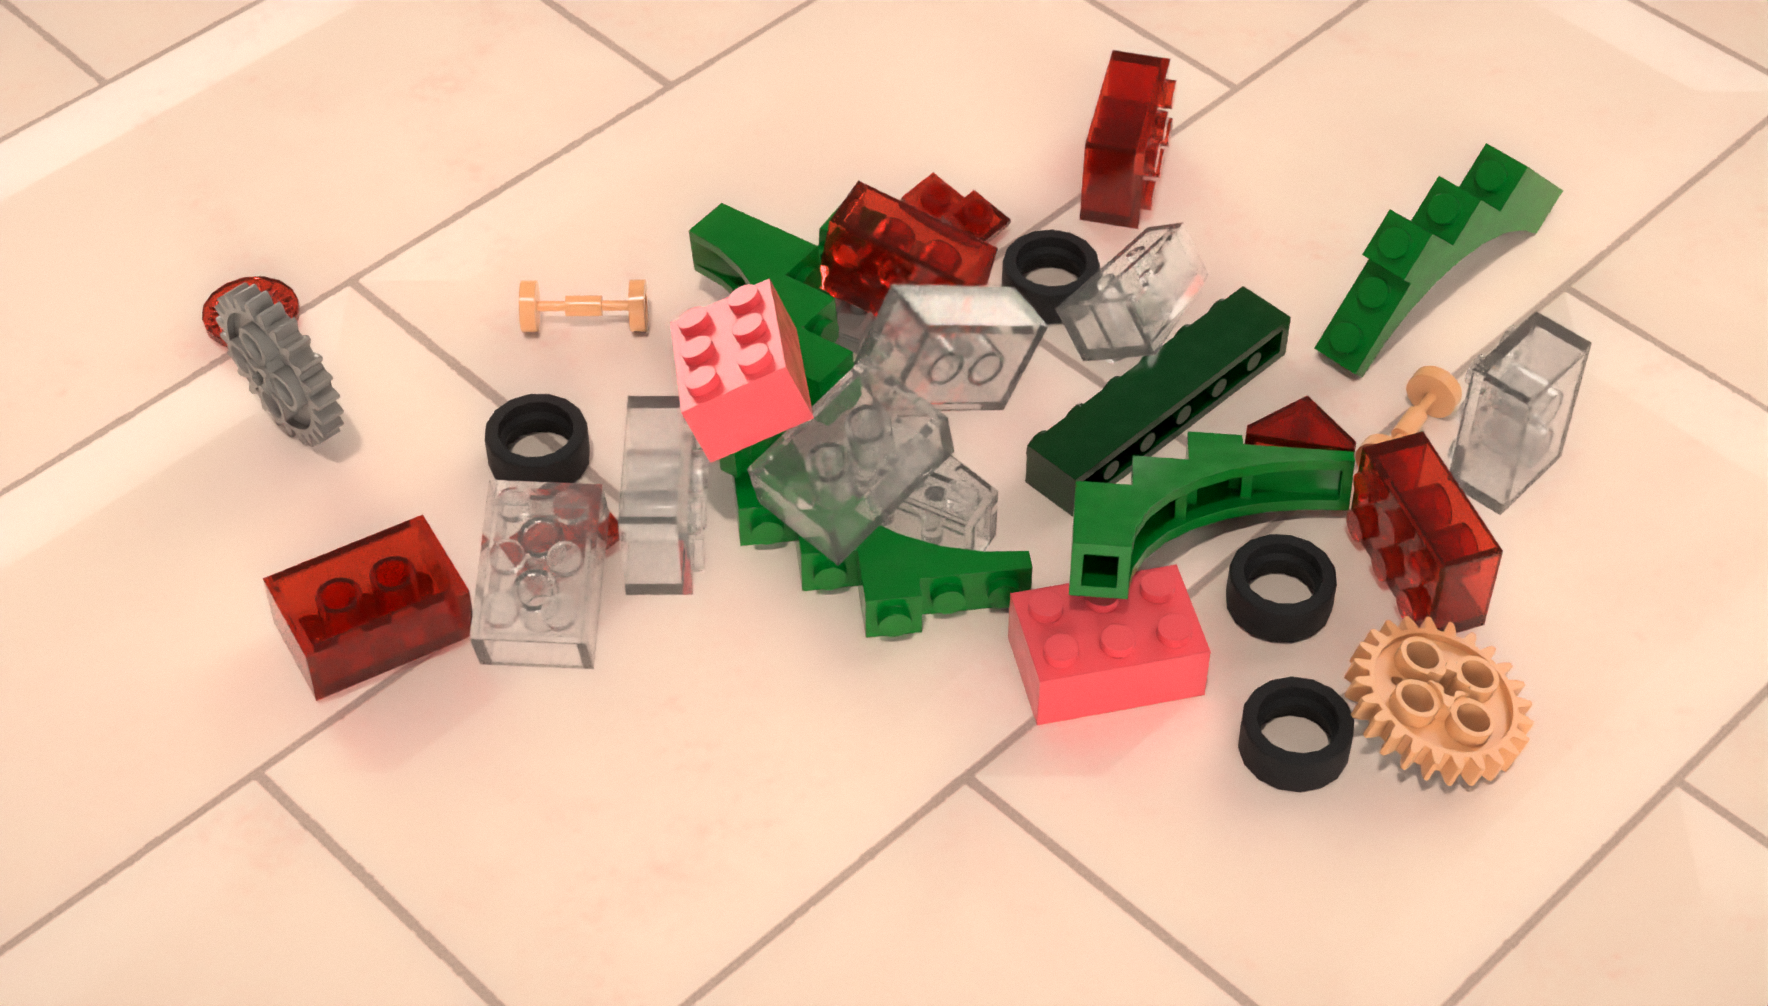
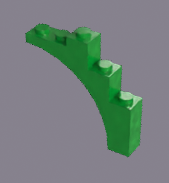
[1314,143,1563,377]
[688,203,857,478]
[1069,431,1355,599]
[732,433,1033,638]

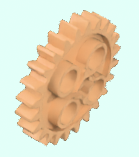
[1344,616,1534,786]

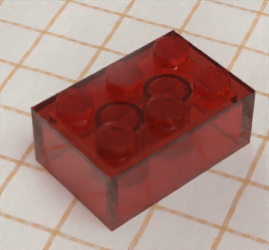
[1079,50,1177,229]
[820,180,998,354]
[1346,431,1503,633]
[262,514,477,701]

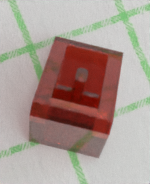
[1244,395,1356,454]

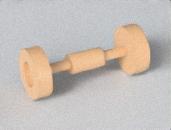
[519,279,648,332]
[1355,366,1462,487]

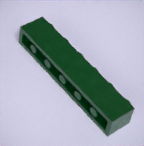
[1025,286,1291,517]

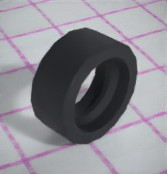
[1001,229,1100,324]
[484,394,590,495]
[1226,534,1337,642]
[1238,676,1354,792]

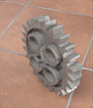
[215,282,344,447]

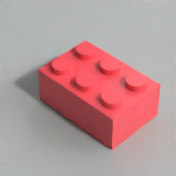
[670,278,814,463]
[1008,564,1211,725]

